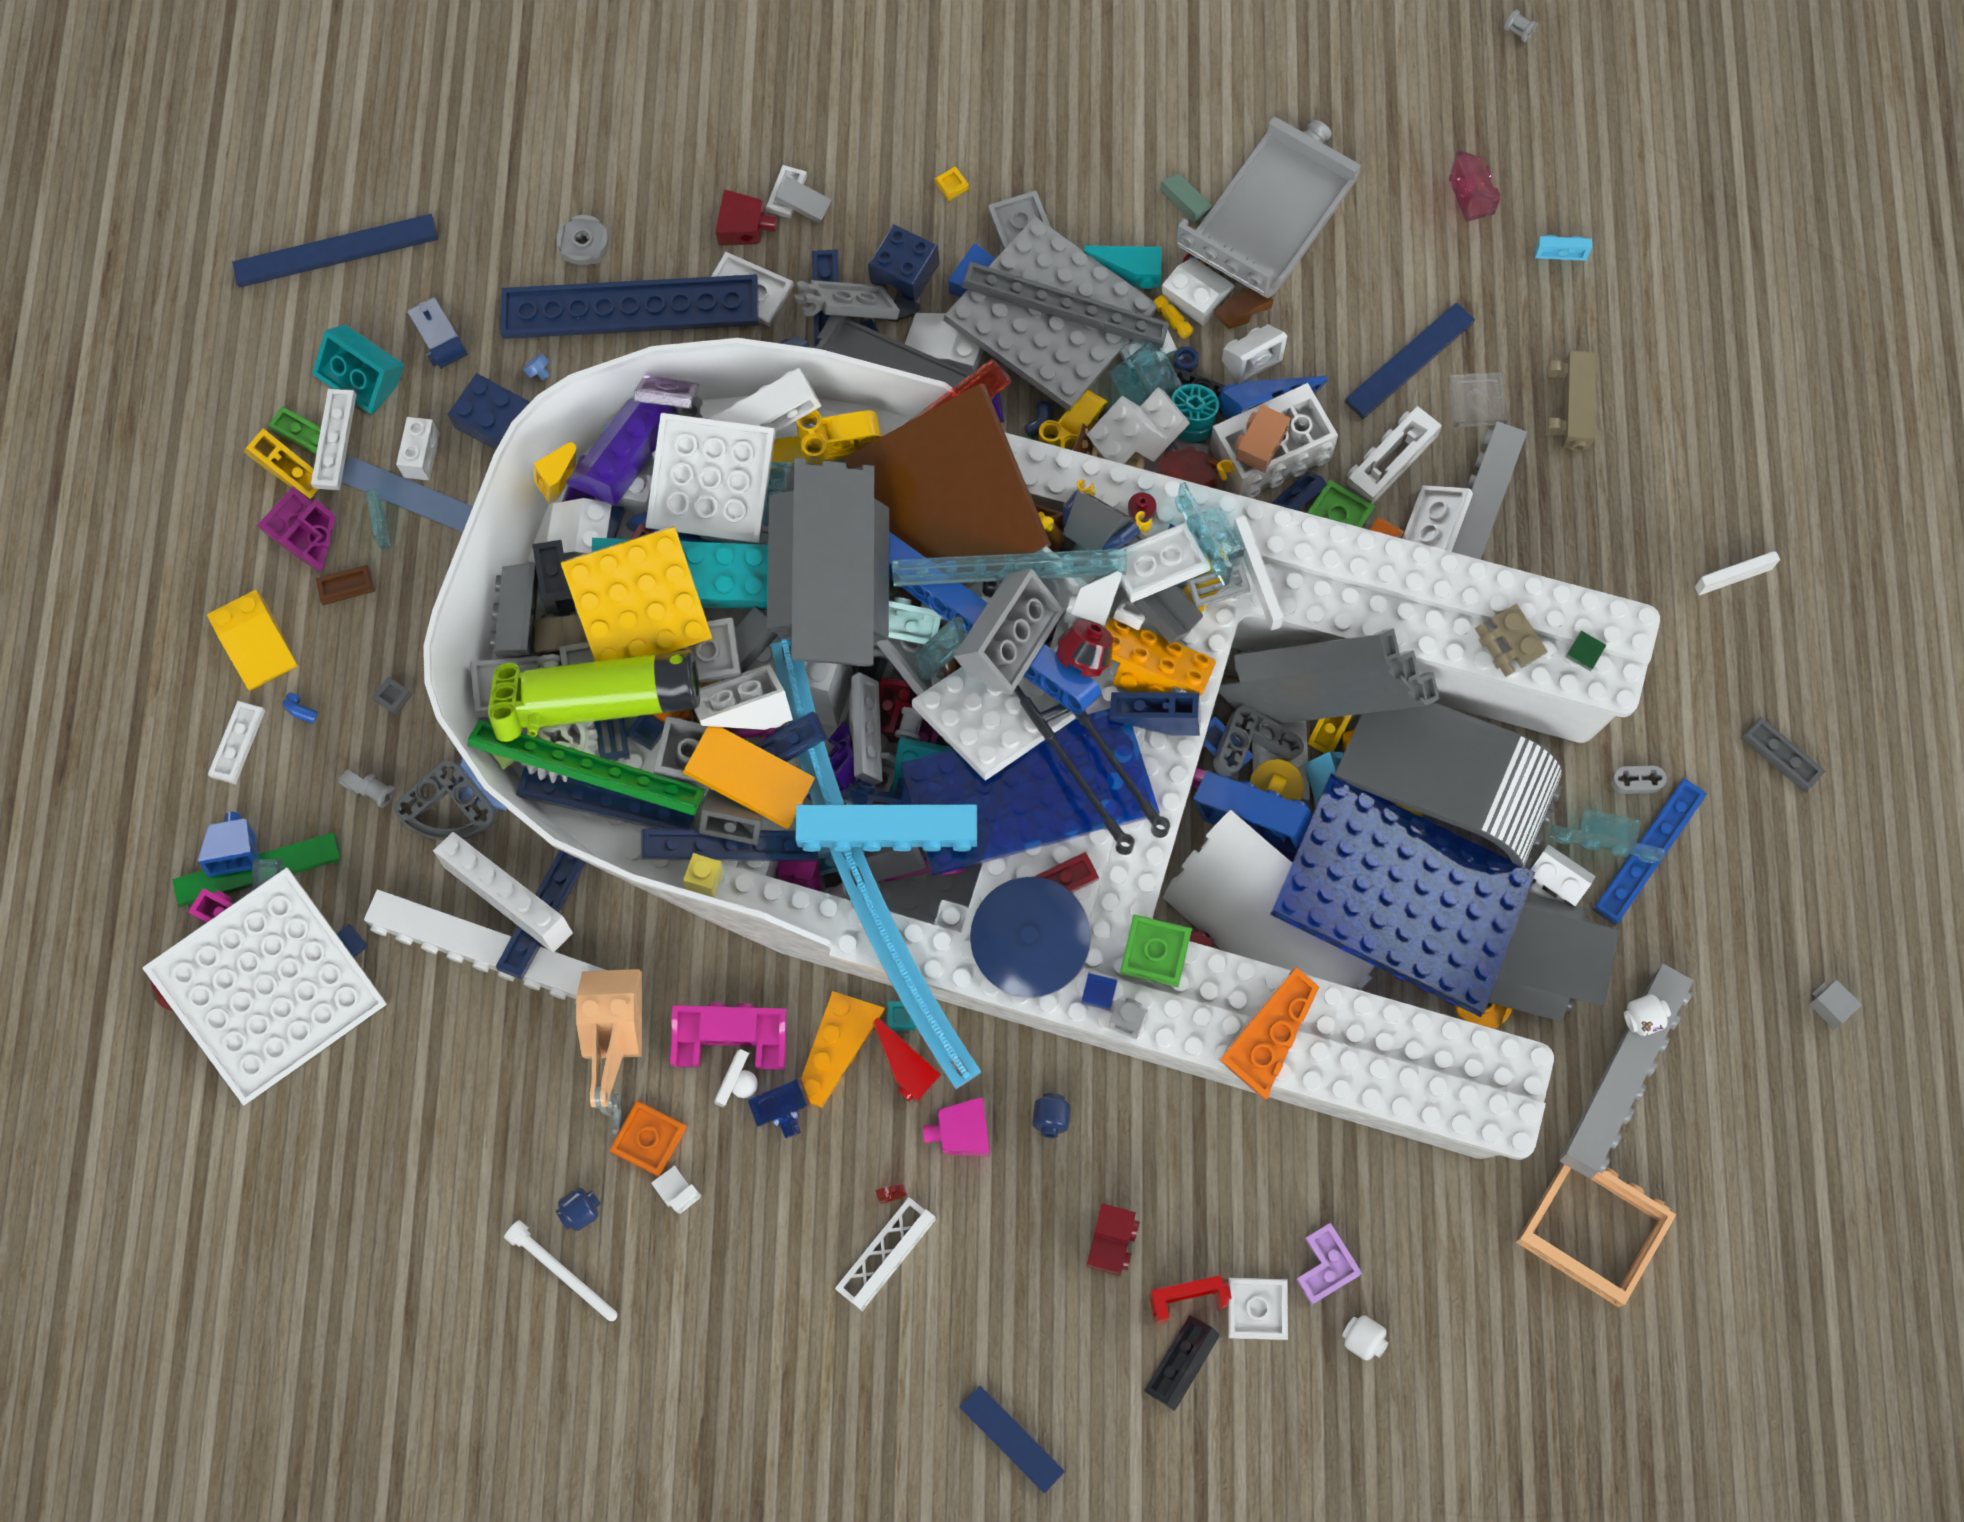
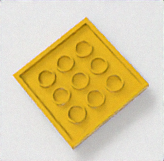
[561,526,712,661]

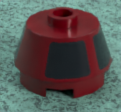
[1056,620,1113,677]

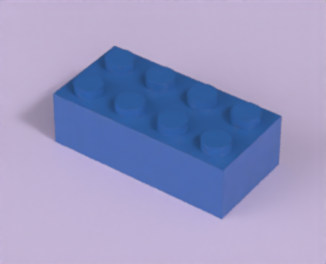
[1193,770,1317,858]

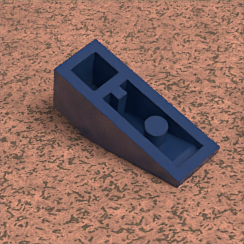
[1109,692,1201,736]

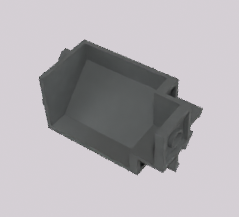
[767,458,889,666]

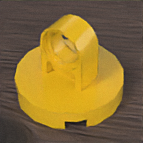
[1250,759,1305,801]

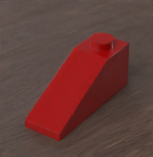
[873,1017,941,1103]

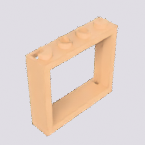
[1516,1163,1676,1307]

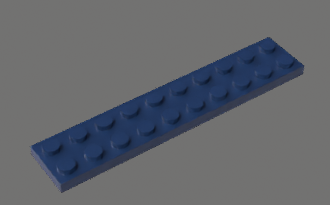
[501,274,759,339]

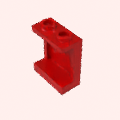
[1149,1275,1232,1325]

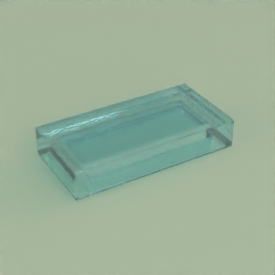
[366,489,391,549]

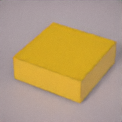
[934,166,969,201]

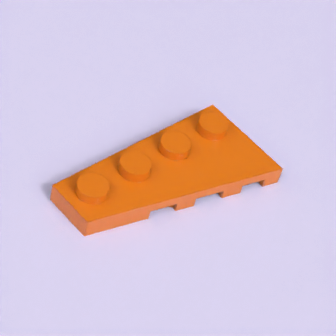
[1218,967,1319,1100]

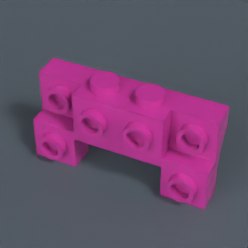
[670,1002,788,1070]

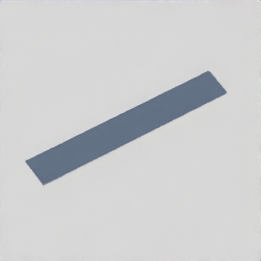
[341,456,473,532]

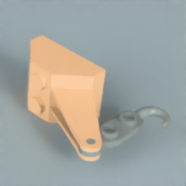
[576,969,642,1134]

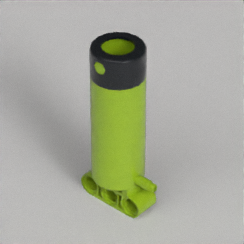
[488,650,700,742]

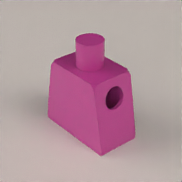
[923,1097,990,1156]

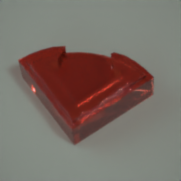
[875,1185,907,1204]

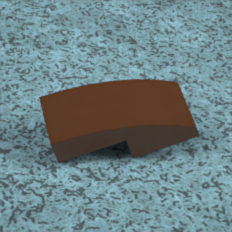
[1214,288,1274,329]

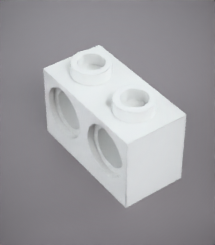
[396,417,440,481]

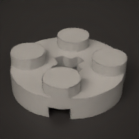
[557,215,609,265]

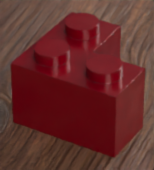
[879,678,917,744]
[1086,1203,1140,1276]

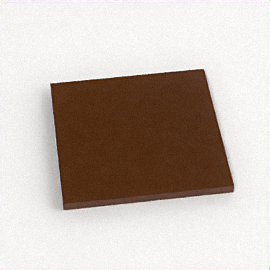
[843,384,1051,607]

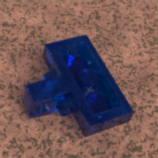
[748,1078,811,1139]

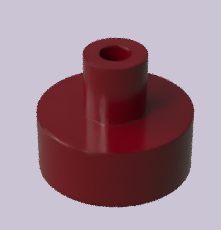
[1128,492,1157,523]

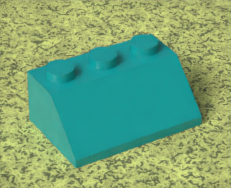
[312,324,404,415]

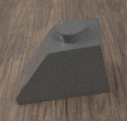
[699,789,762,845]

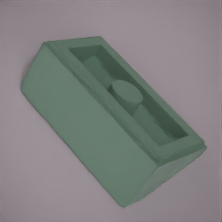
[1160,174,1213,224]

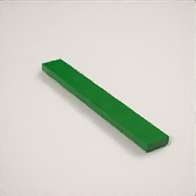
[467,720,705,816]

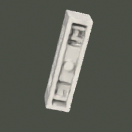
[1345,406,1442,504]

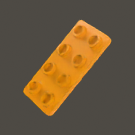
[1105,617,1216,696]

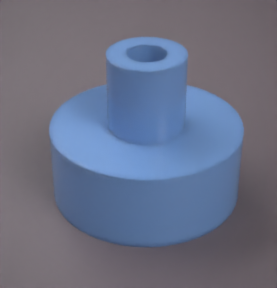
[522,353,550,381]

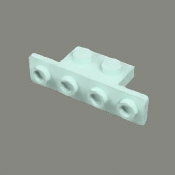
[889,597,945,646]

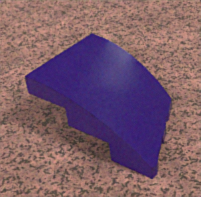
[807,721,856,802]

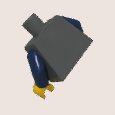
[1062,479,1153,564]

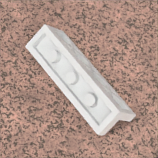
[849,672,882,785]
[835,1197,936,1311]

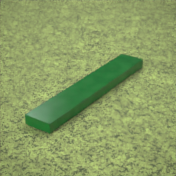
[172,832,342,907]

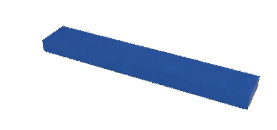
[1592,778,1708,926]

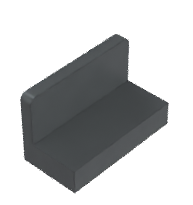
[1132,585,1203,644]

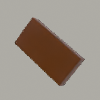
[316,565,375,605]

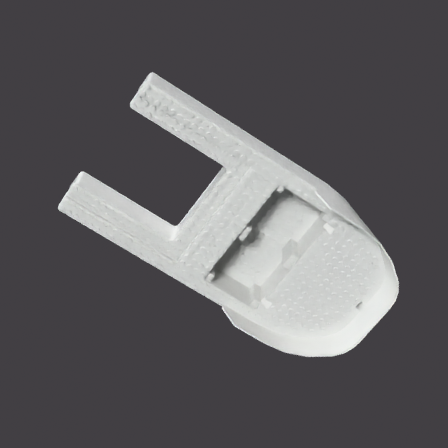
[423,338,1660,1160]

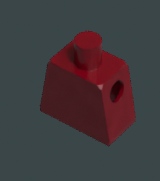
[715,190,778,246]

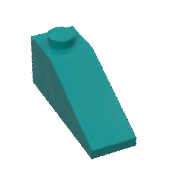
[1084,245,1162,289]

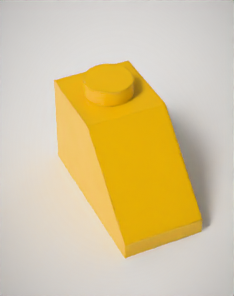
[1307,715,1354,753]

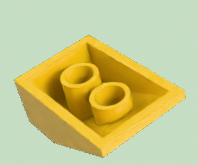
[207,589,298,691]

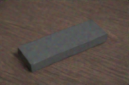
[1741,717,1826,793]

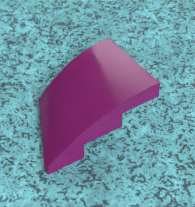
[257,487,336,572]

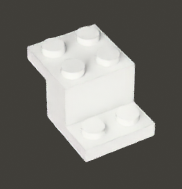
[1087,387,1190,464]

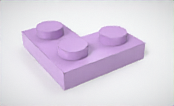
[1296,1223,1362,1305]

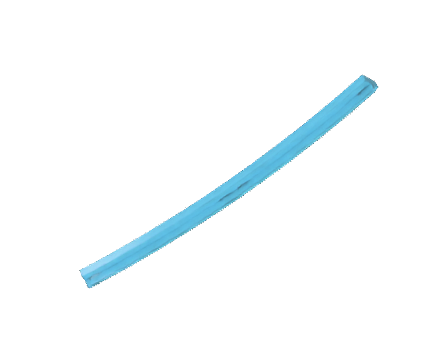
[771,638,981,1089]

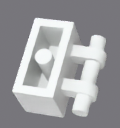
[1519,844,1596,906]

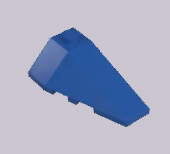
[1218,376,1328,420]

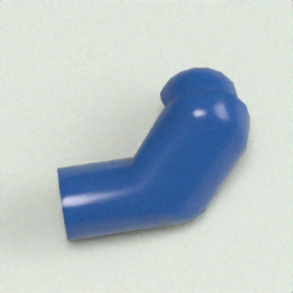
[282,693,318,724]

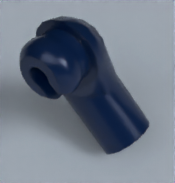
[1024,401,1054,436]

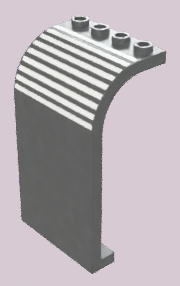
[1334,702,1563,880]

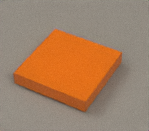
[609,1100,687,1177]

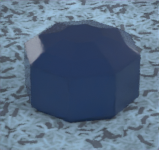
[1174,346,1199,373]

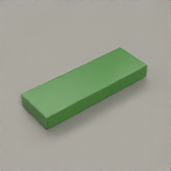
[267,406,321,456]

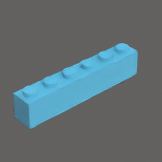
[796,805,977,852]

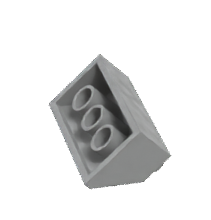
[954,568,1065,694]

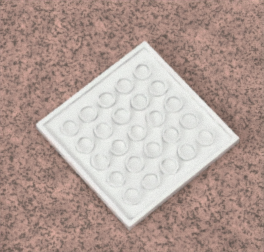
[143,868,387,1106]

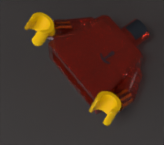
[1155,441,1236,488]

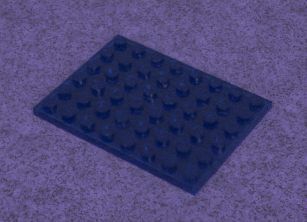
[1270,773,1536,1017]

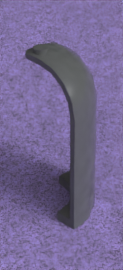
[808,315,997,401]

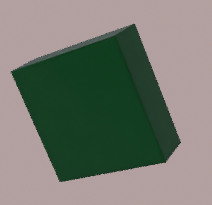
[1565,630,1607,671]

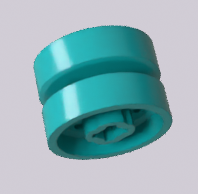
[1171,384,1219,442]

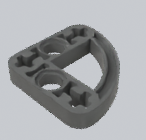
[394,760,497,840]

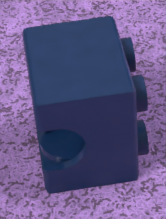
[868,224,940,302]

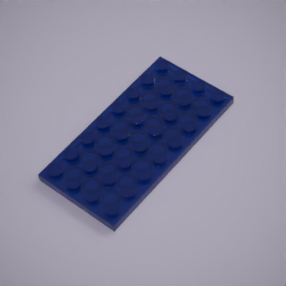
[901,708,1160,876]

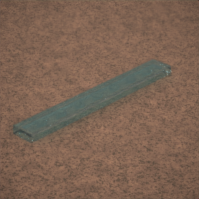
[892,549,1127,586]

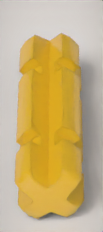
[1154,295,1193,339]

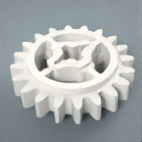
[521,721,598,783]

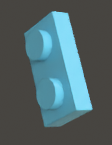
[1535,235,1592,261]

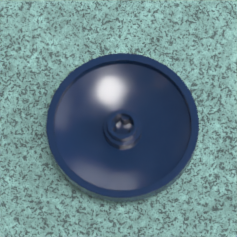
[970,877,1091,998]

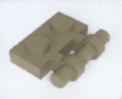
[1474,603,1548,677]

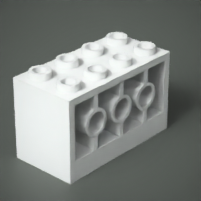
[1210,383,1338,498]

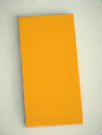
[683,726,815,829]

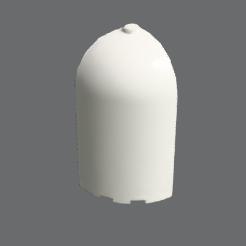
[1163,810,1376,990]

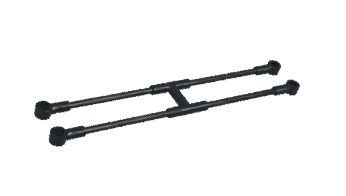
[982,577,1170,855]

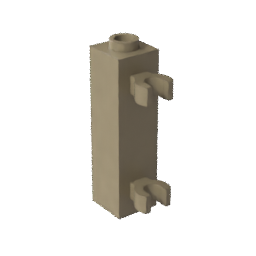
[1545,350,1597,451]

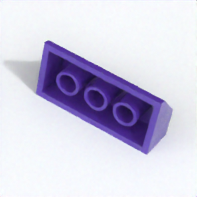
[566,393,674,506]

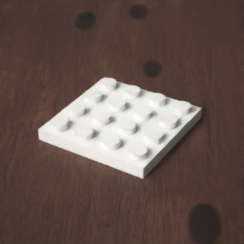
[645,413,776,544]
[912,667,1076,780]

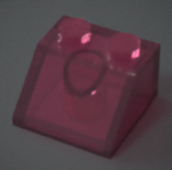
[1448,151,1501,222]

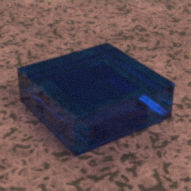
[1081,973,1118,1011]

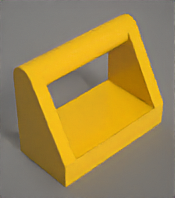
[533,442,576,504]

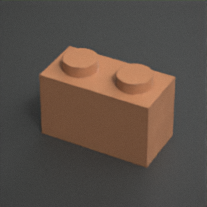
[1234,405,1291,473]

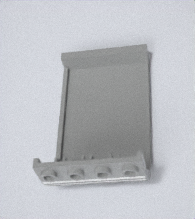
[1177,116,1361,298]

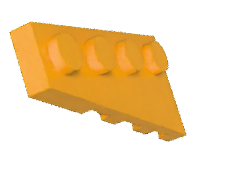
[794,991,886,1108]

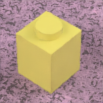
[683,853,724,898]

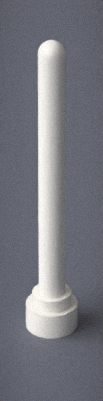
[504,1220,617,1321]

